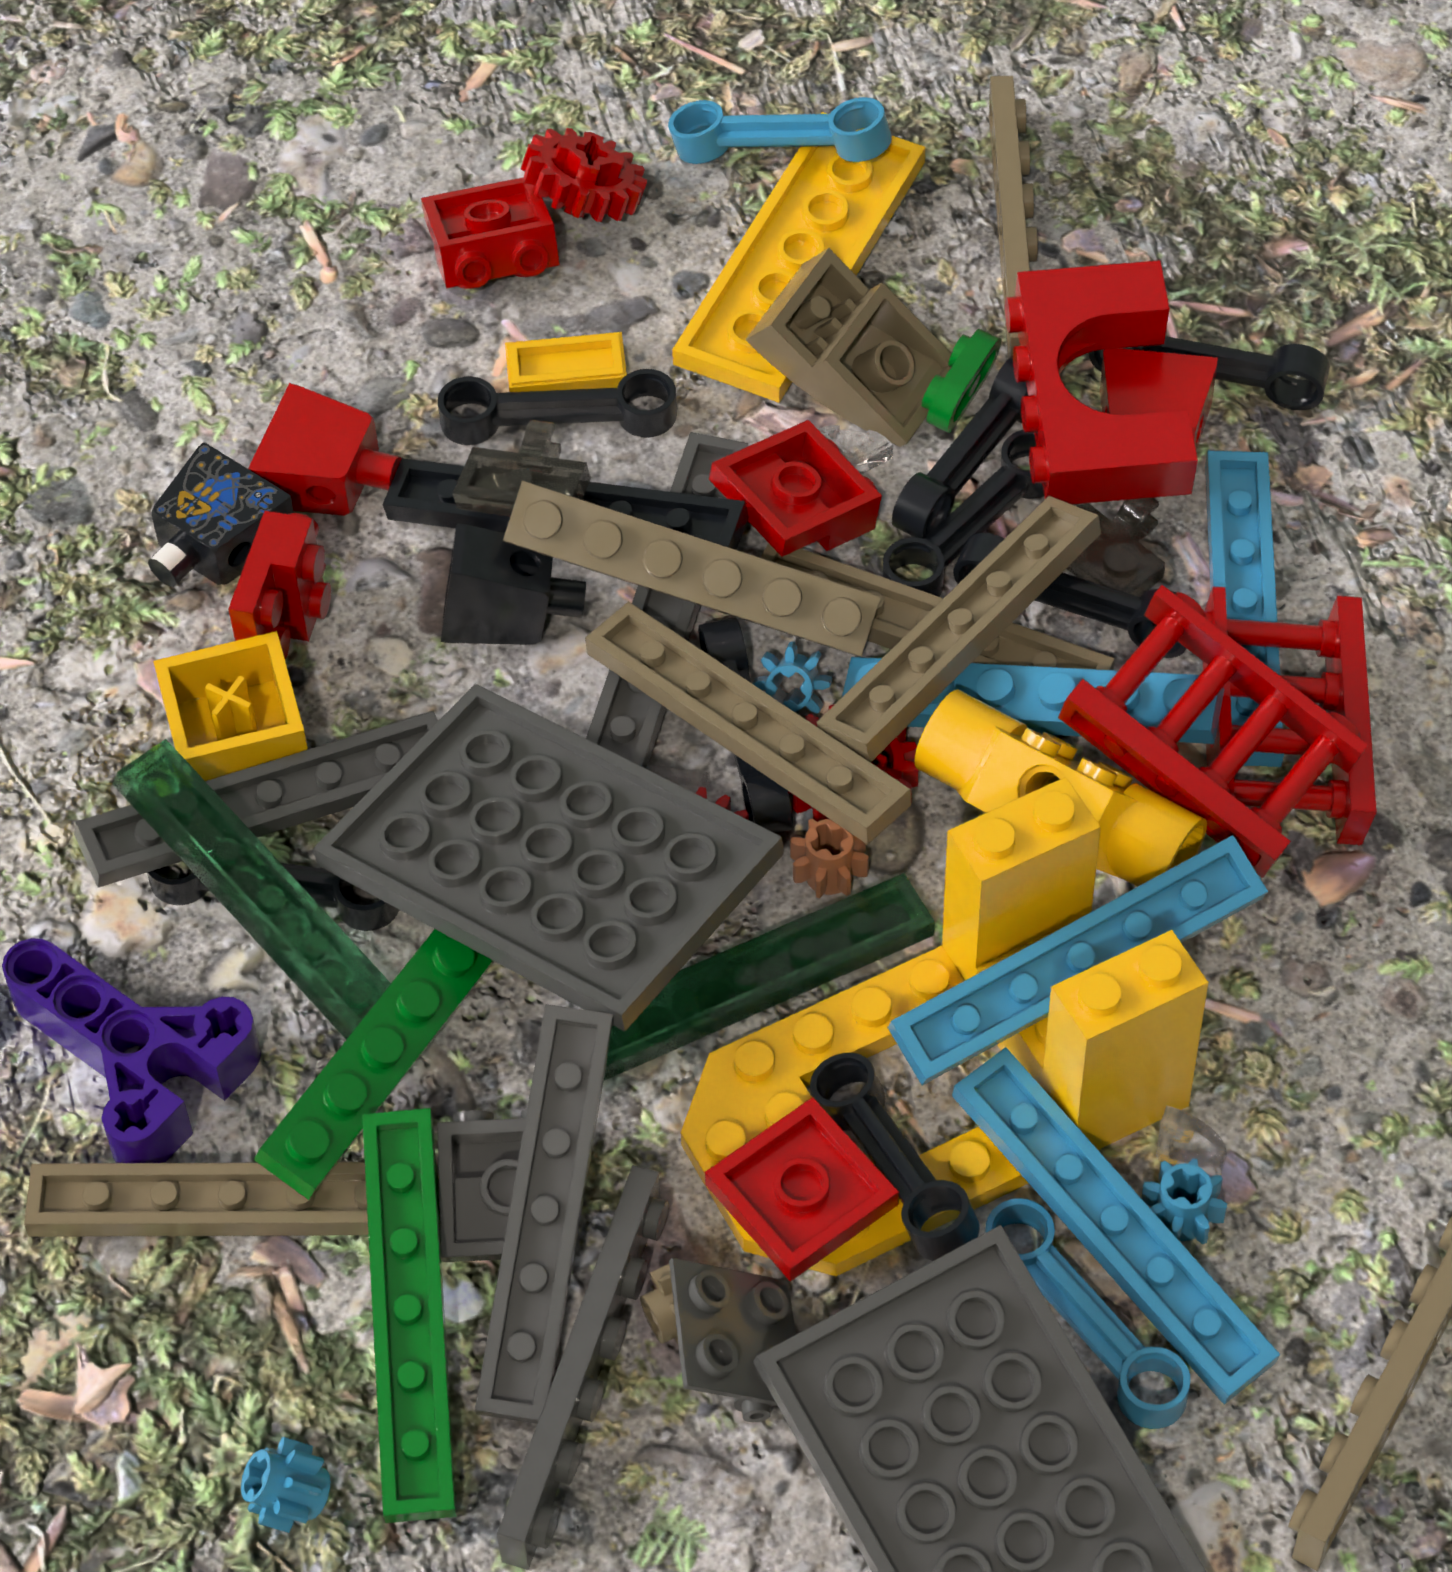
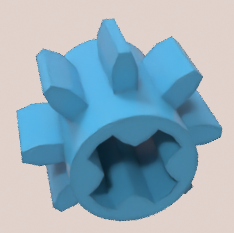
[752,642,833,714]
[1141,1158,1227,1244]
[241,1437,330,1533]

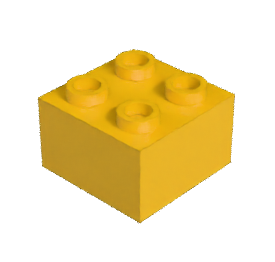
[153,631,308,788]

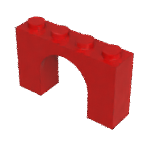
[1005,260,1198,504]

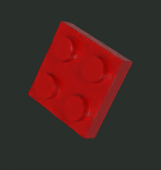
[705,1097,899,1282]

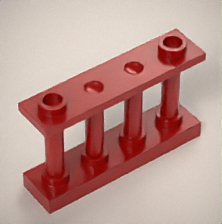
[1058,585,1369,878]
[1203,586,1377,845]

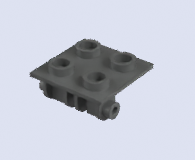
[669,1258,796,1422]

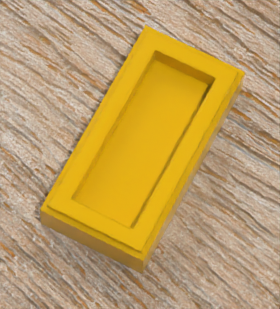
[505,332,627,392]

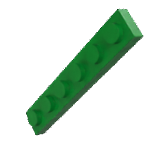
[254,929,494,1200]
[362,1108,457,1523]

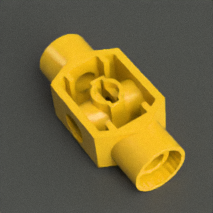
[914,689,1207,887]

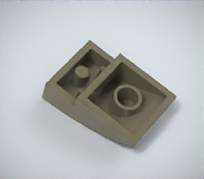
[745,248,951,447]

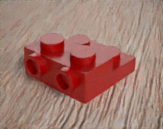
[421,177,560,289]
[709,420,882,557]
[228,511,331,660]

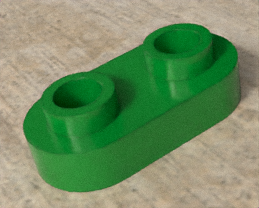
[921,328,1002,433]

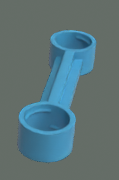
[668,97,892,164]
[985,1198,1191,1429]

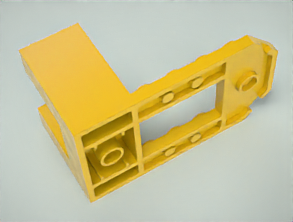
[680,777,1209,1276]

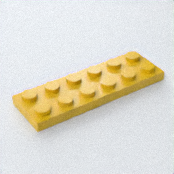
[672,112,926,403]

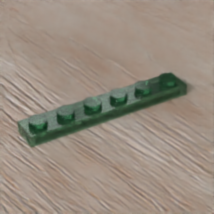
[113,739,391,1040]
[604,873,935,1081]

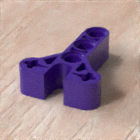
[2,938,261,1163]

